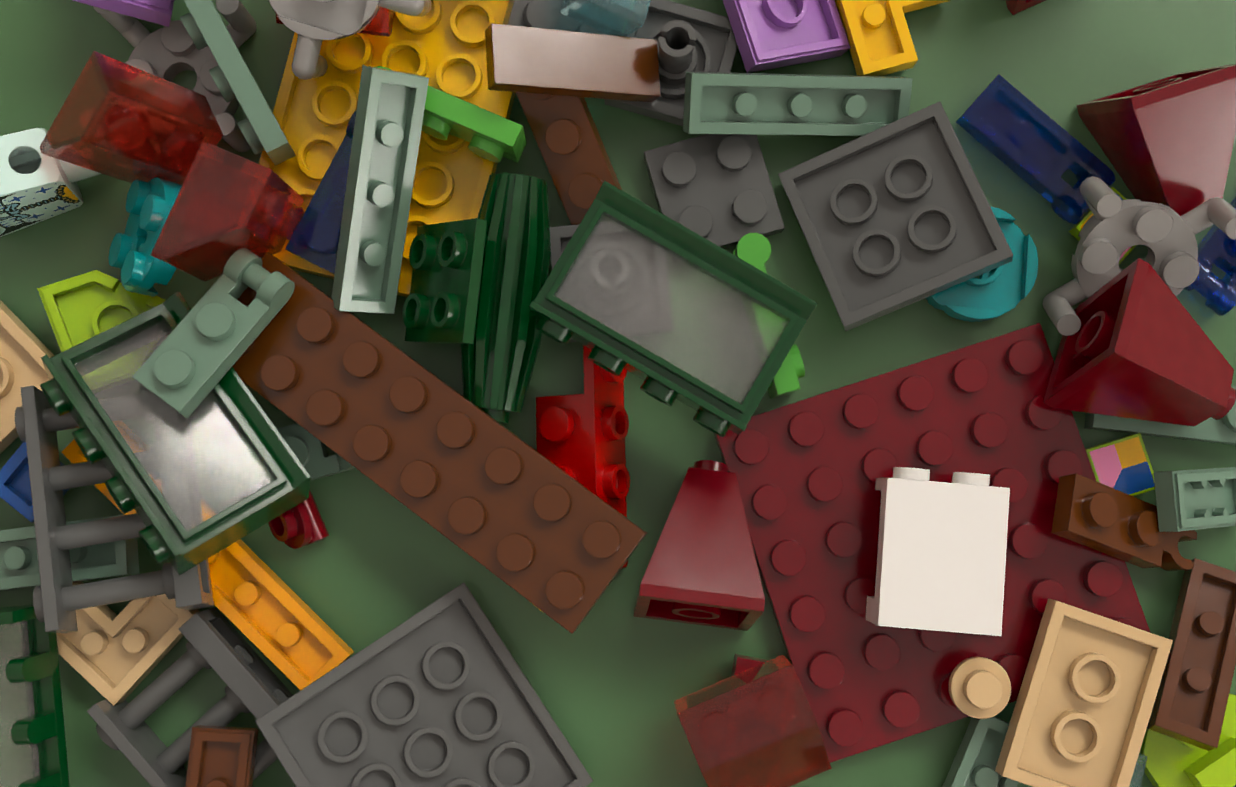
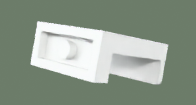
[866,467,1010,636]

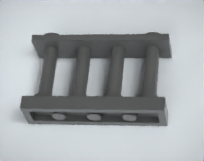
[15,386,214,633]
[87,607,293,787]

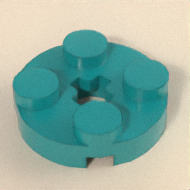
[108,177,188,297]
[926,206,1038,322]

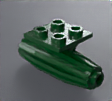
[402,172,551,423]

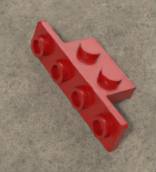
[536,345,630,568]

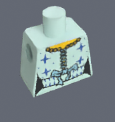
[0,128,106,237]

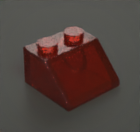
[40,51,223,184]
[151,141,304,282]
[674,655,832,787]

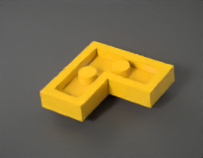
[835,0,950,76]

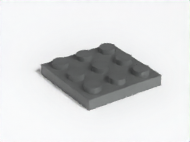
[778,101,1013,331]

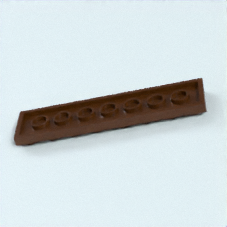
[232,252,647,634]

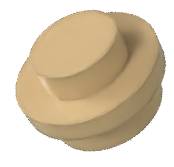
[949,657,1011,719]

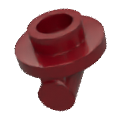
[268,491,329,549]

